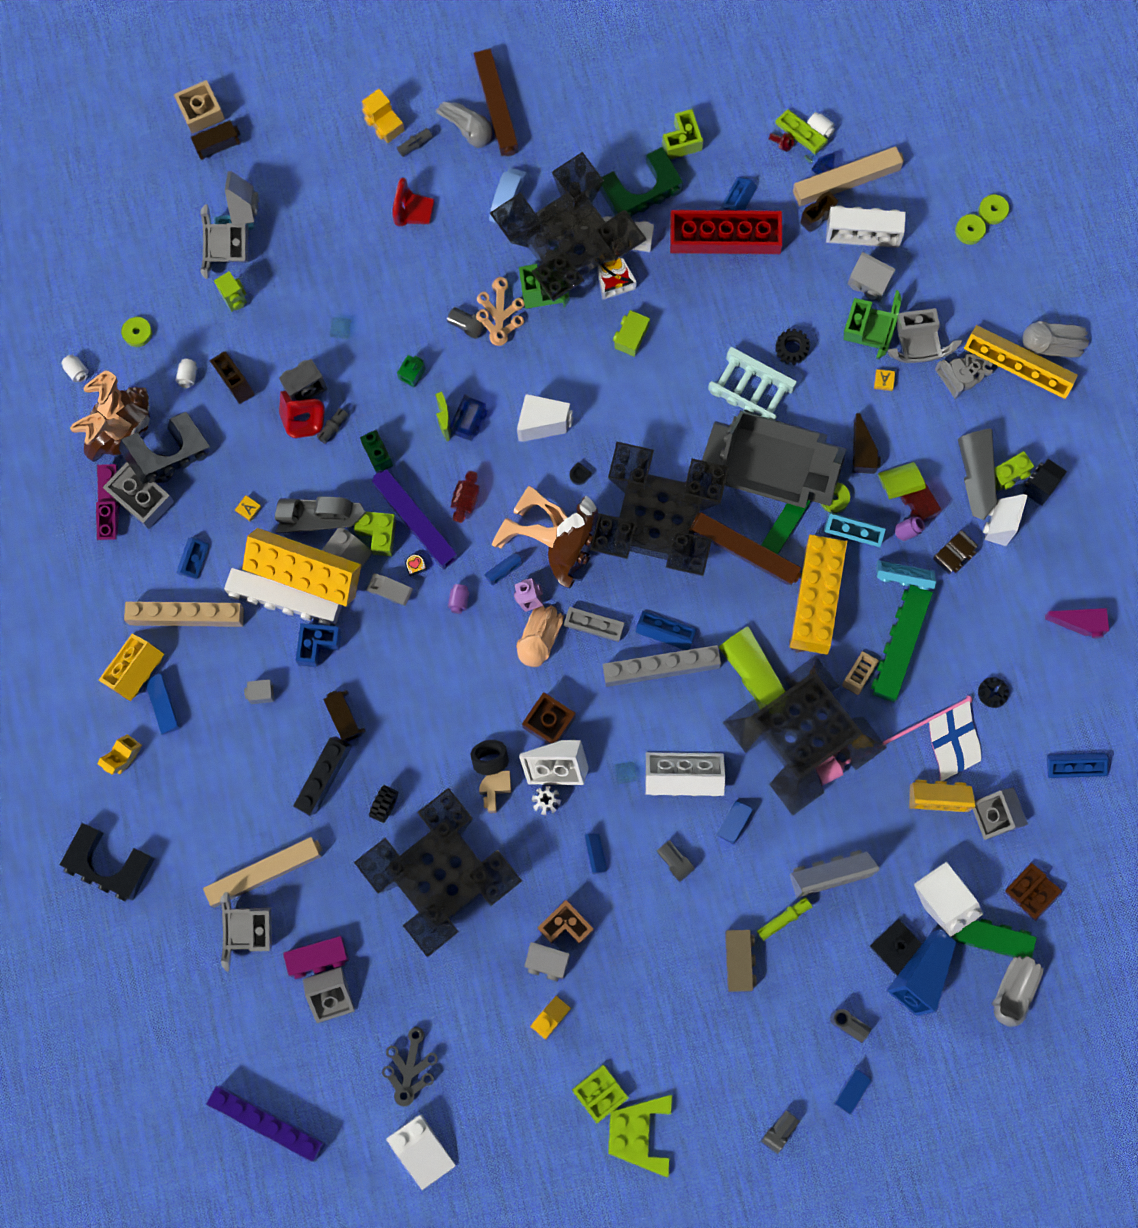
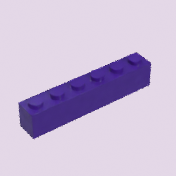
[206,1086,325,1162]

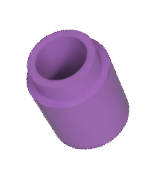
[895,517,925,541]
[448,584,469,614]

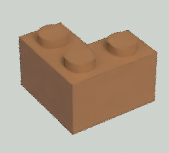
[537,900,594,945]

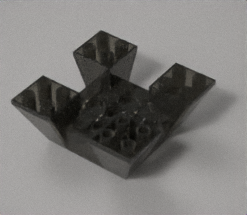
[490,152,647,302]
[590,442,729,576]
[722,656,887,816]
[354,788,522,958]

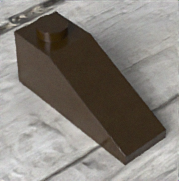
[209,351,255,405]
[852,413,881,474]

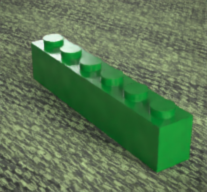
[871,585,933,703]

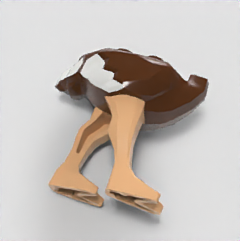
[70,371,150,462]
[492,486,600,589]

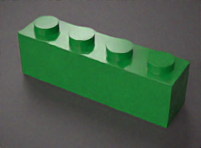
[951,919,1037,959]

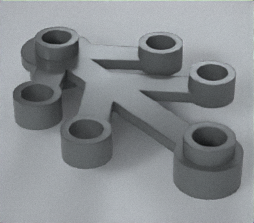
[382,1027,438,1107]

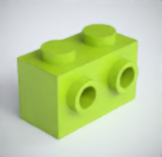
[214,271,247,312]
[995,451,1034,492]

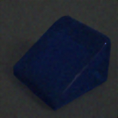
[812,153,835,175]

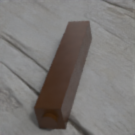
[473,48,518,157]
[689,512,801,585]

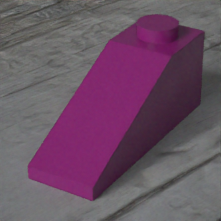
[1045,608,1109,638]

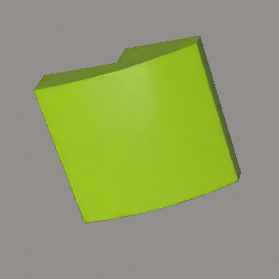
[435,391,451,442]
[878,462,926,500]
[571,1065,628,1123]

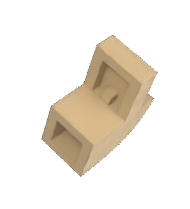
[479,771,511,814]

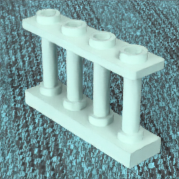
[708,347,797,420]

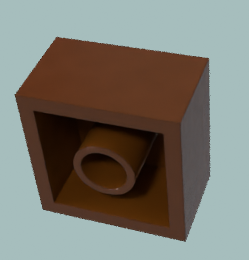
[522,692,576,745]

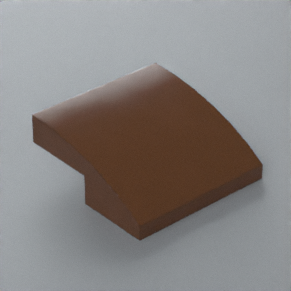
[1005,863,1062,921]

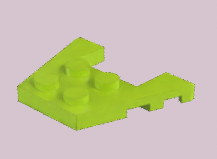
[608,1095,672,1177]

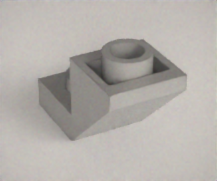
[366,573,413,606]

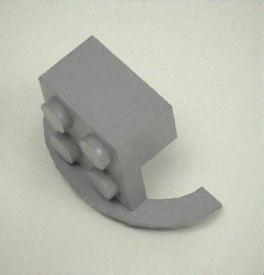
[201,204,248,279]
[888,308,962,363]
[220,892,272,972]

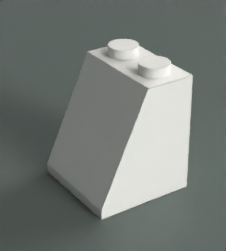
[517,394,573,442]
[914,862,983,937]

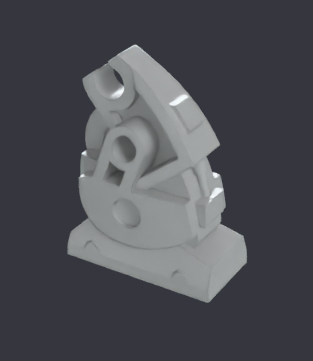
[935,354,993,399]

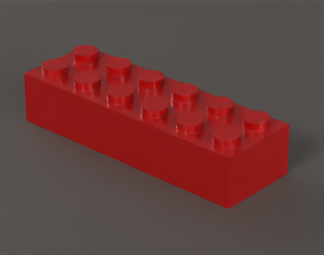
[670,210,782,254]

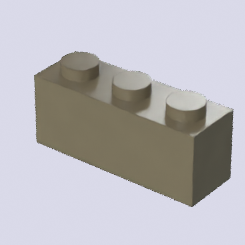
[725,930,757,992]

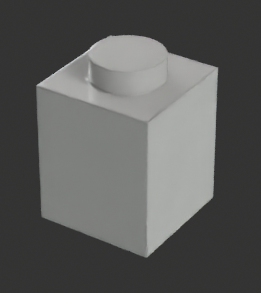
[244,679,274,704]

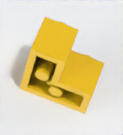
[362,89,405,143]

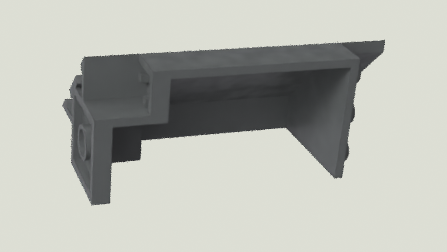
[700,411,847,508]

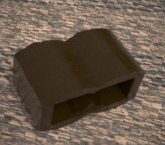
[800,191,838,232]
[933,530,978,575]

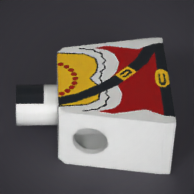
[598,252,636,300]

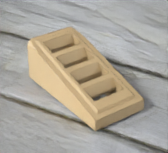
[842,651,879,695]

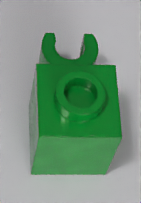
[397,355,426,388]

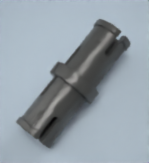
[396,127,433,157]
[316,408,349,444]

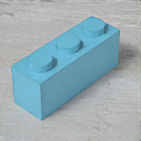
[824,512,886,547]

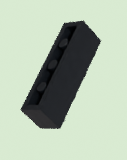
[293,736,352,816]

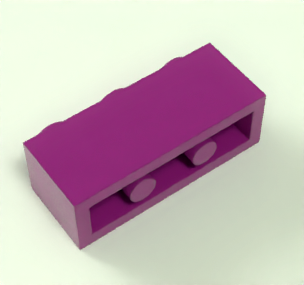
[283,936,349,979]

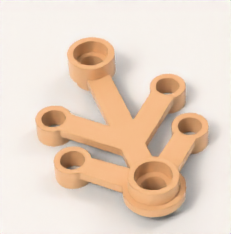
[476,277,524,346]

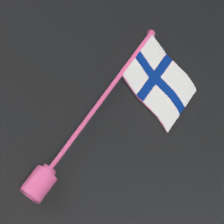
[813,696,981,786]

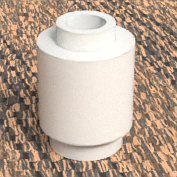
[807,112,835,138]
[61,355,89,382]
[176,359,197,388]

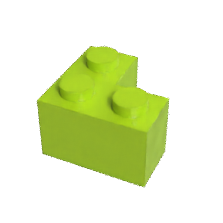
[662,109,703,160]
[354,512,397,557]

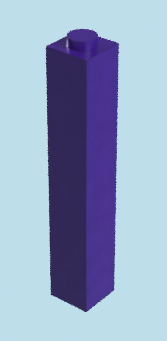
[372,469,458,570]

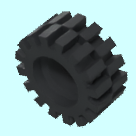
[775,328,810,365]
[369,785,399,823]

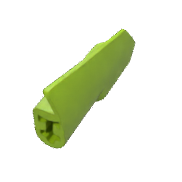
[718,627,787,715]

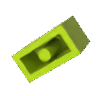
[613,310,650,357]

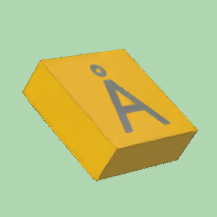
[874,369,895,391]
[235,495,262,522]

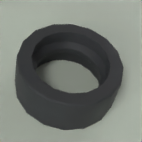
[470,740,509,775]

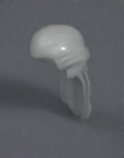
[435,102,492,148]
[1023,321,1089,358]
[992,956,1043,1027]

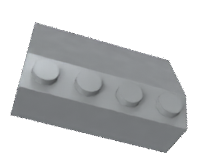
[790,850,880,898]

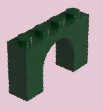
[598,147,683,220]

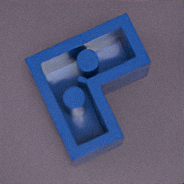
[295,623,341,667]

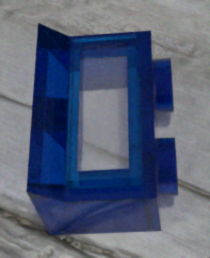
[450,394,488,441]

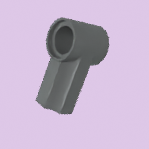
[447,307,485,339]
[657,840,695,882]
[830,1009,871,1043]
[761,1110,800,1154]

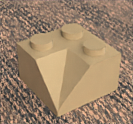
[173,80,225,134]

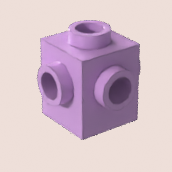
[514,578,543,612]

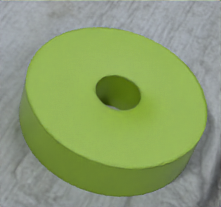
[978,194,1009,225]
[955,214,986,245]
[121,317,152,347]
[821,483,850,513]

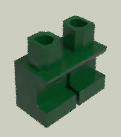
[359,430,393,474]

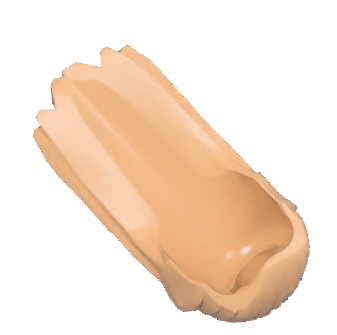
[516,605,564,667]

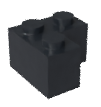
[1023,459,1067,506]

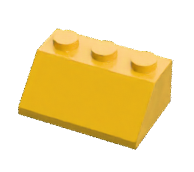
[99,633,164,702]
[909,780,975,812]

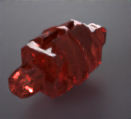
[450,471,480,523]

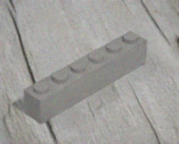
[603,645,721,687]

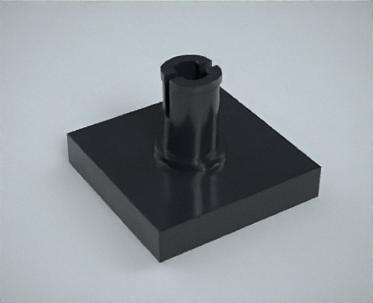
[869,919,922,976]

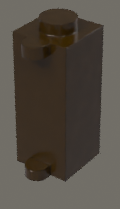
[191,120,241,161]
[323,690,366,742]

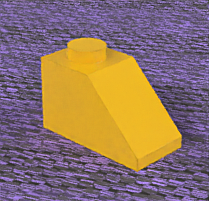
[530,996,571,1040]

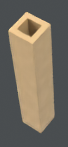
[793,146,904,207]
[203,837,323,908]

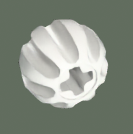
[532,786,561,815]

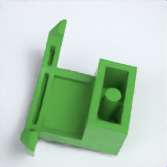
[519,247,570,309]
[844,290,902,359]

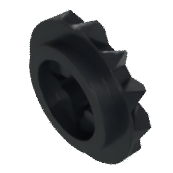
[978,677,1010,708]

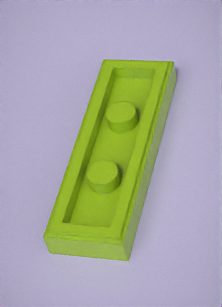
[775,109,828,155]

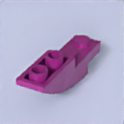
[96,464,120,540]

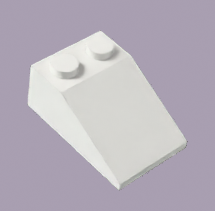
[983,494,1028,546]
[519,740,589,785]
[386,1115,456,1190]

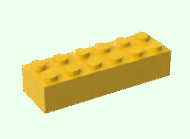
[242,528,362,606]
[789,534,847,655]

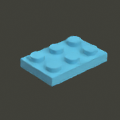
[876,560,936,590]

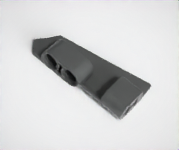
[958,428,997,520]
[275,497,366,533]

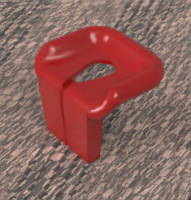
[392,177,434,227]
[279,391,325,438]

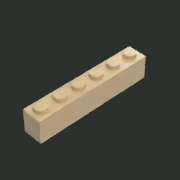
[124,602,244,627]

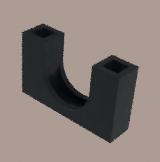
[119,412,210,485]
[59,823,155,902]

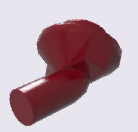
[768,133,794,152]

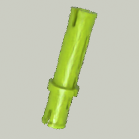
[757,897,813,941]

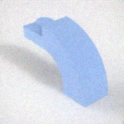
[489,168,526,226]

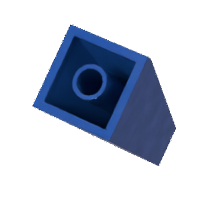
[887,929,956,1016]

